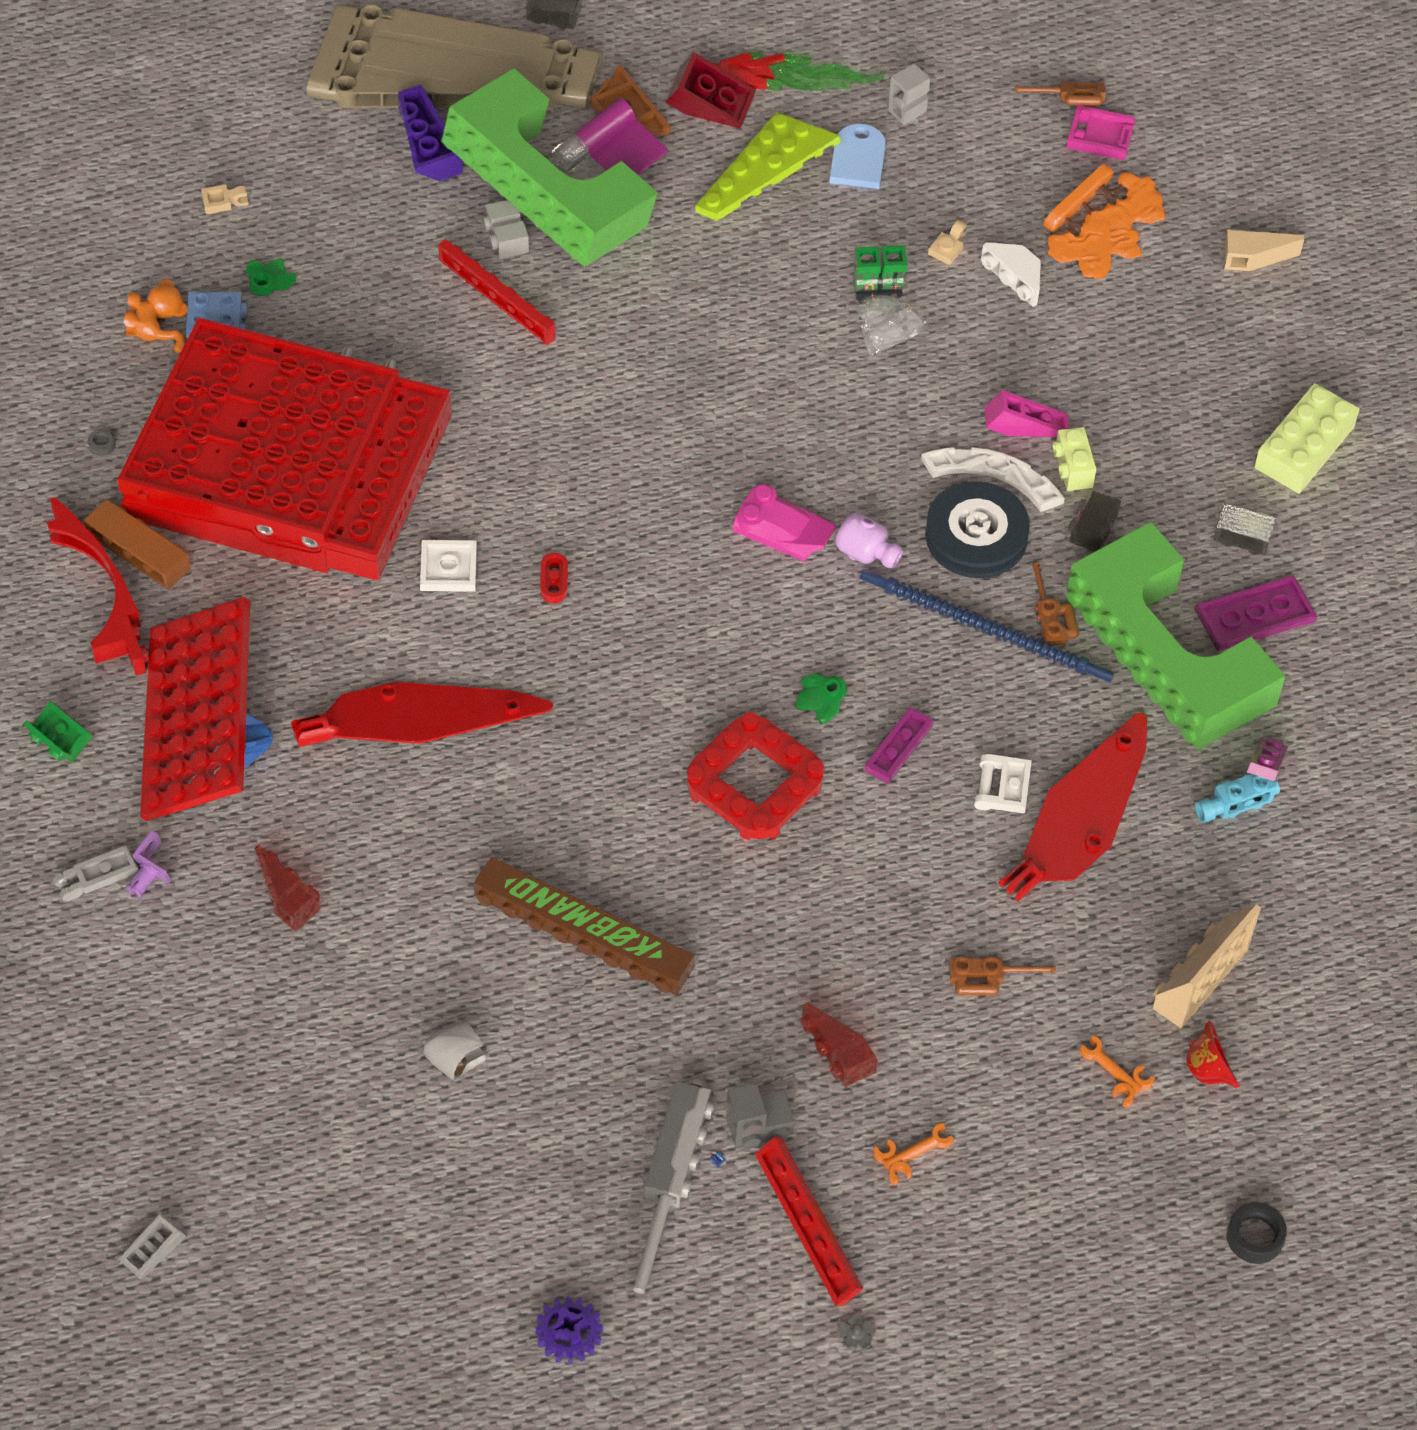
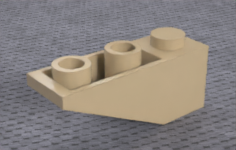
[1224,230,1304,271]

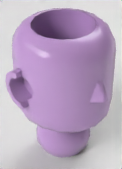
[835,512,903,568]

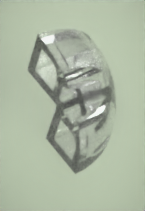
[859,295,929,356]

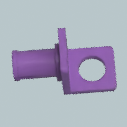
[125,830,171,898]

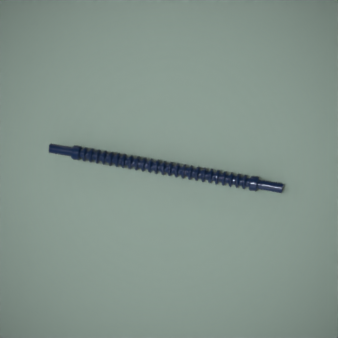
[860,569,1115,683]

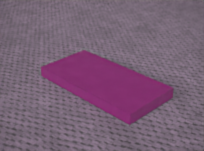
[1194,575,1317,652]

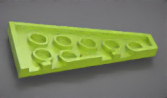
[695,112,841,221]

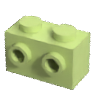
[1053,427,1096,491]

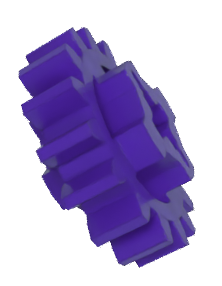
[535,1296,603,1365]

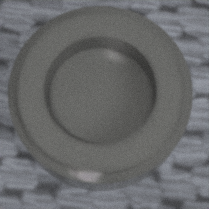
[88,429,115,456]

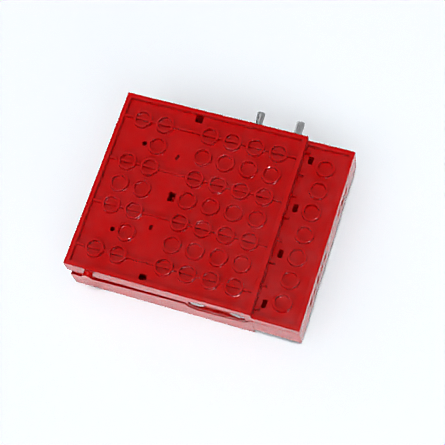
[117,317,451,581]

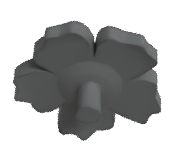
[838,1313,876,1350]

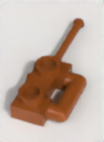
[1014,82,1106,106]
[1032,562,1079,646]
[949,957,1056,995]

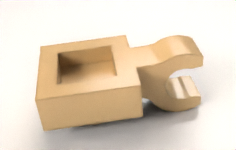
[201,184,249,215]
[928,220,967,265]

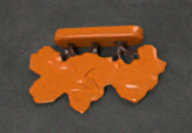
[1043,163,1166,279]

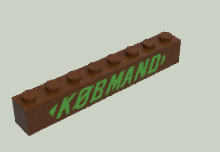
[474,857,695,995]

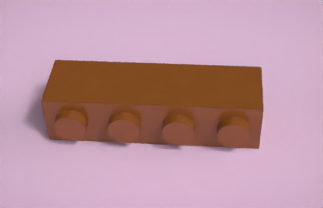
[84,499,190,590]

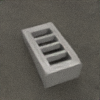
[118,1213,186,1280]

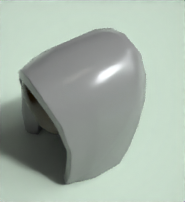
[423,1021,487,1080]

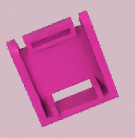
[1066,105,1135,160]

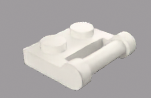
[974,754,1032,813]

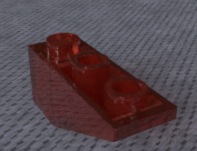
[255,844,321,932]
[800,1002,878,1088]

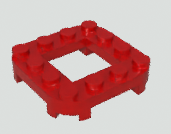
[687,712,824,841]

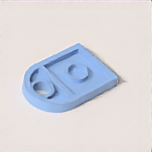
[829,124,885,189]

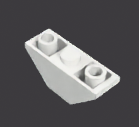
[981,242,1041,307]

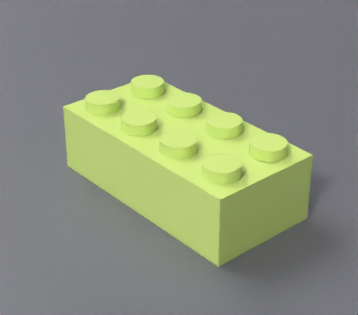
[1254,383,1360,494]

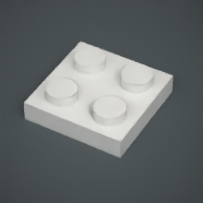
[420,540,477,591]

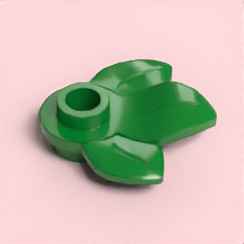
[246,258,297,296]
[795,674,847,724]

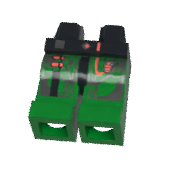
[853,245,908,304]

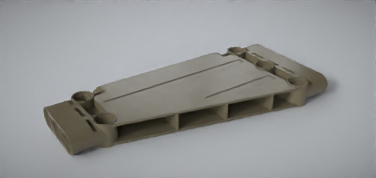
[307,4,602,109]

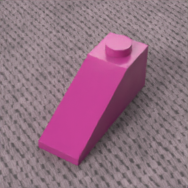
[984,390,1069,437]

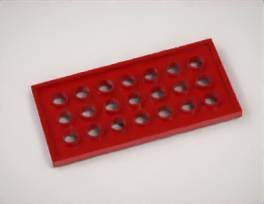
[140,597,250,821]

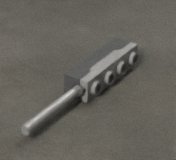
[633,1078,715,1294]

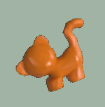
[124,279,188,353]

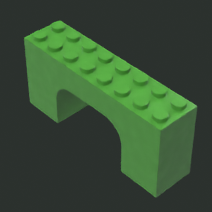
[441,68,658,267]
[1066,522,1286,750]

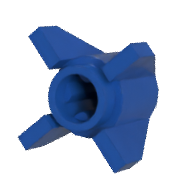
[244,714,273,768]

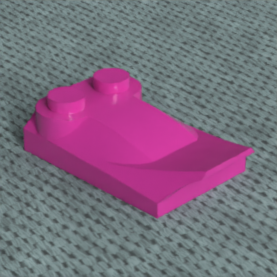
[733,484,837,561]

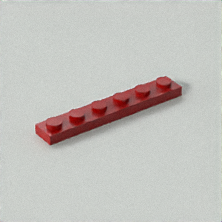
[438,239,555,346]
[755,1137,864,1306]

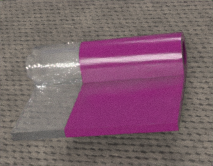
[549,97,668,180]

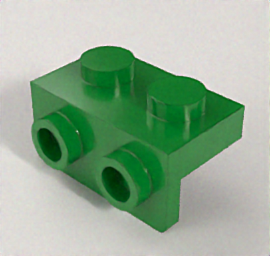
[23,701,93,762]

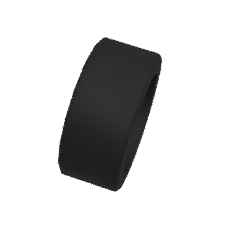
[1227,1202,1287,1264]

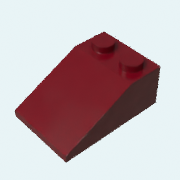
[665,52,756,129]

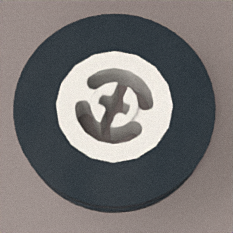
[925,481,1030,578]

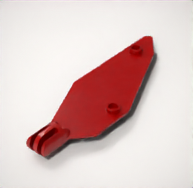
[290,682,553,747]
[998,713,1147,902]

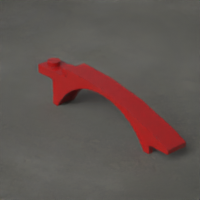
[46,497,149,676]

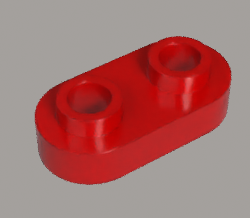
[540,552,568,603]

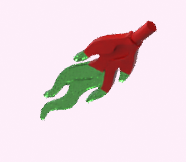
[713,52,885,91]

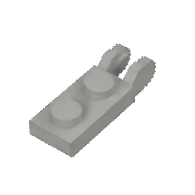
[53,845,139,901]

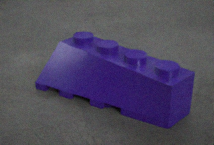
[398,85,463,181]

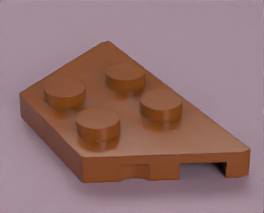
[590,65,671,135]

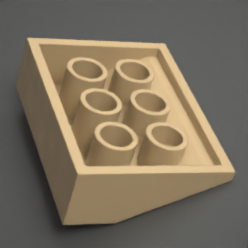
[1153,904,1261,1028]

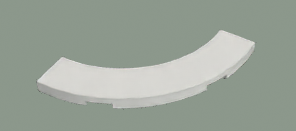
[921,447,1065,512]

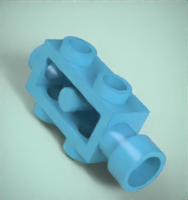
[1195,773,1280,823]

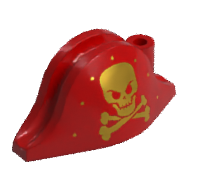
[1186,1021,1240,1088]

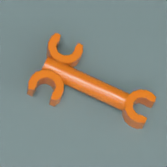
[1079,1036,1155,1107]
[873,1123,954,1185]

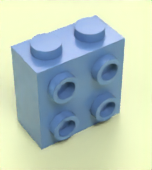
[186,292,248,339]

